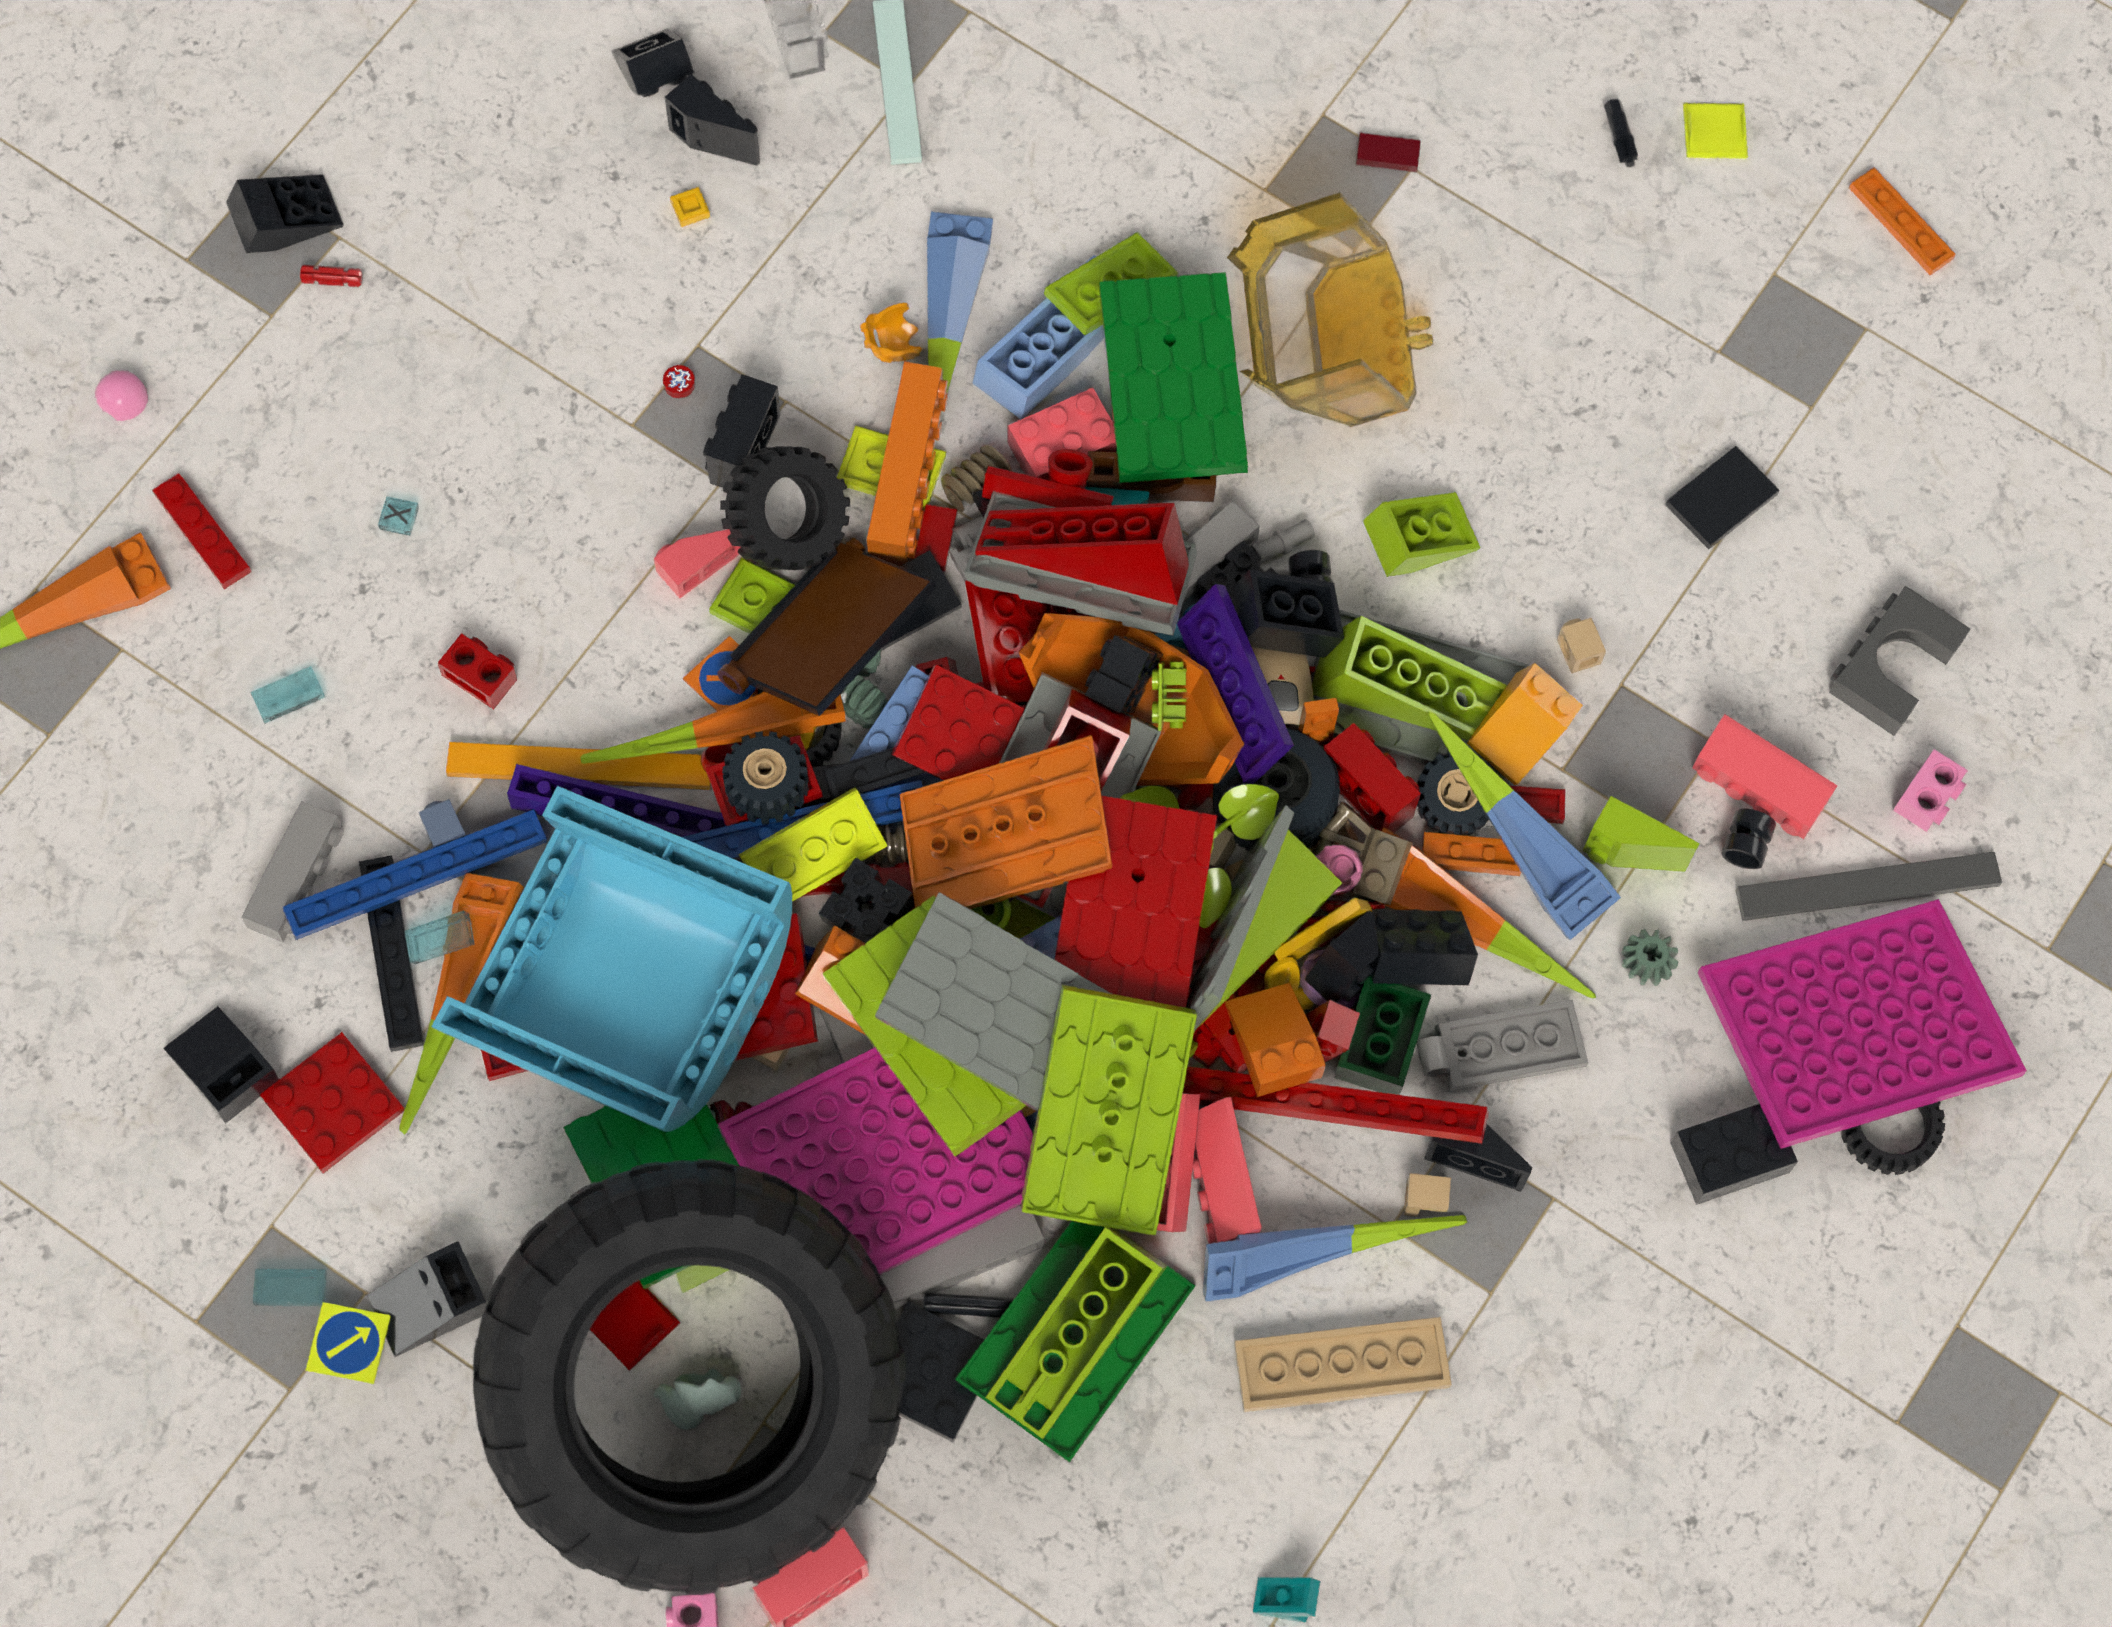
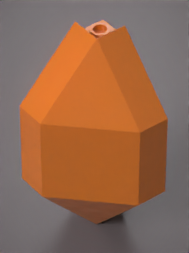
[1019,613,1244,786]

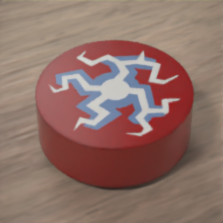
[663,365,695,398]

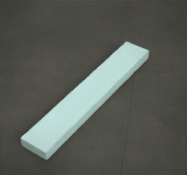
[873,0,922,165]

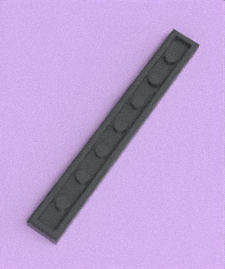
[1735,852,2002,921]

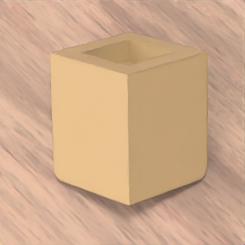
[1404,1173,1451,1217]

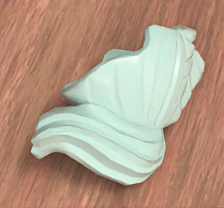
[654,1369,741,1430]

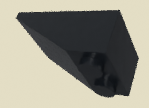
[1424,1124,1533,1192]

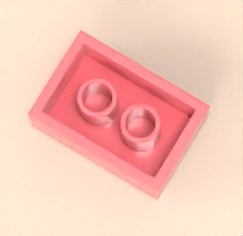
[1007,387,1116,480]
[753,1527,869,1627]

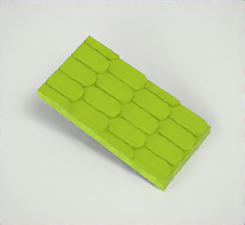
[823,895,1027,1157]
[1021,985,1197,1236]

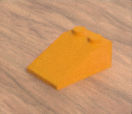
[1467,663,1583,786]

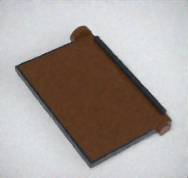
[717,538,937,716]

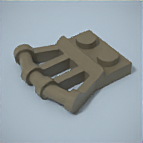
[1312,801,1413,905]

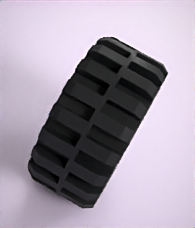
[720,446,850,570]

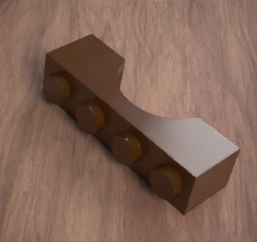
[1087,451,1216,502]

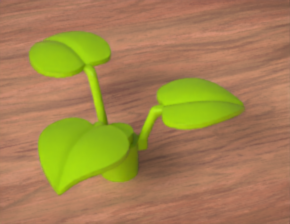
[1120,784,1279,928]

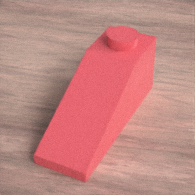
[654,529,740,598]

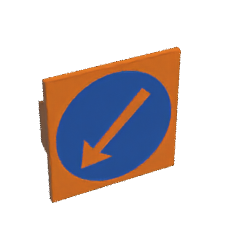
[682,636,758,712]

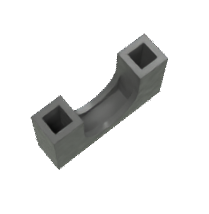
[1829,586,1971,736]

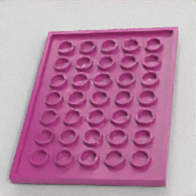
[1698,899,2027,1149]
[718,1048,1033,1275]

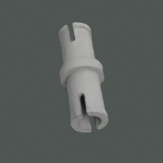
[1250,519,1315,564]

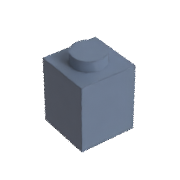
[418,799,466,848]

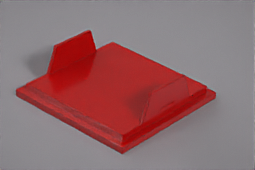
[589,1280,681,1371]

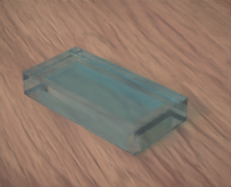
[250,666,325,724]
[405,910,475,964]
[253,1269,327,1306]

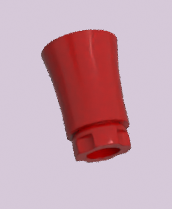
[1048,449,1093,489]

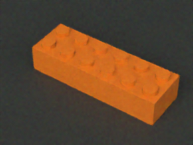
[867,361,948,566]

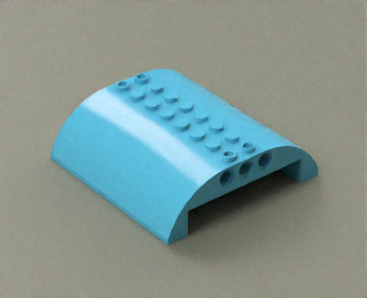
[431,786,792,1132]

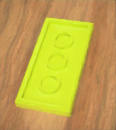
[738,787,887,902]

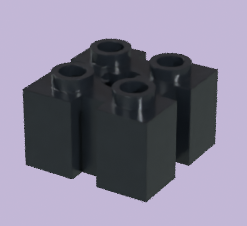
[1195,541,1278,603]
[1085,635,1163,713]
[818,858,914,944]

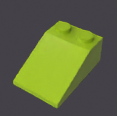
[1363,492,1480,577]
[1583,796,1700,872]

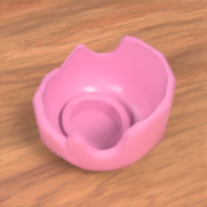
[95,371,149,421]
[1316,845,1363,895]

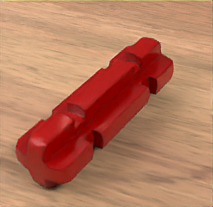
[300,265,363,287]

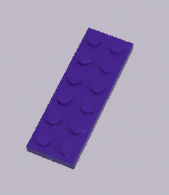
[1177,584,1294,784]

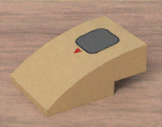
[1252,647,1314,730]

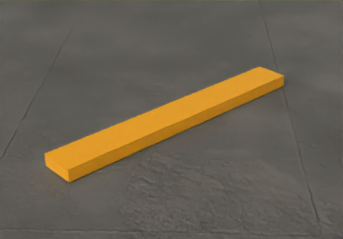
[446,742,711,790]

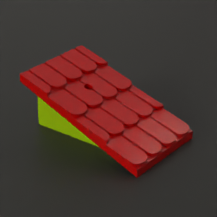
[1054,795,1217,1008]

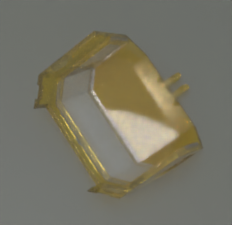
[1227,192,1433,427]

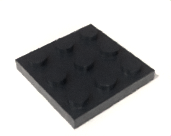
[897,1301,985,1443]

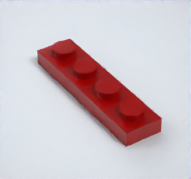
[152,473,251,590]

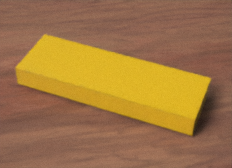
[1274,898,1373,961]

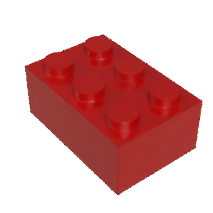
[1324,723,1421,833]

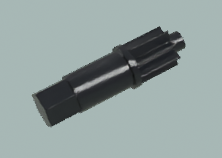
[1604,99,1638,167]

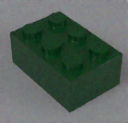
[1334,977,1431,1095]

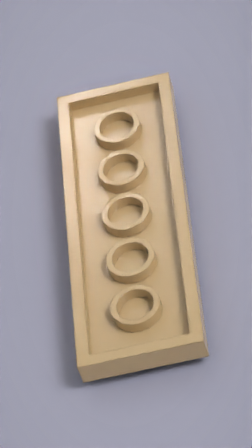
[1234,1317,1452,1412]

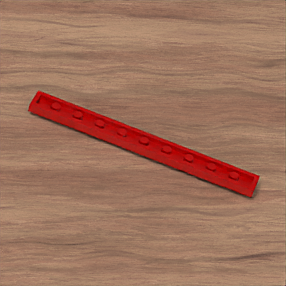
[1183,1066,1489,1143]

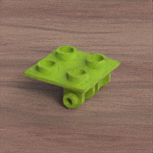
[1152,661,1187,731]

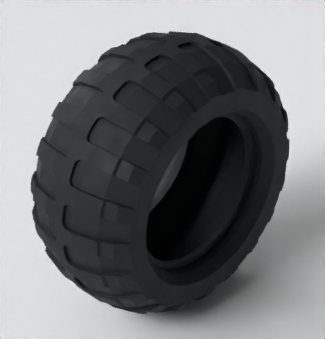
[473,1159,906,1595]

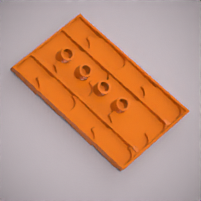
[900,736,1112,909]

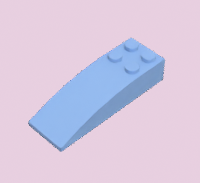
[973,255,1104,419]

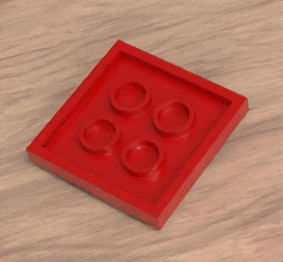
[891,665,1025,780]
[260,1032,405,1174]

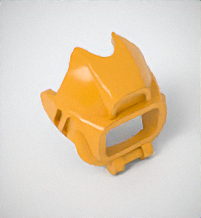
[860,303,923,363]

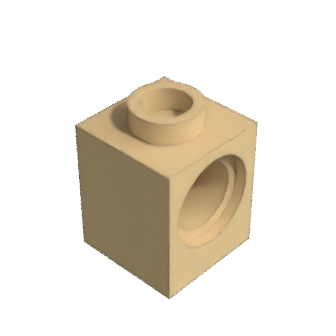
[1557,617,1606,674]

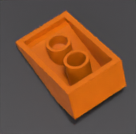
[1225,983,1326,1097]

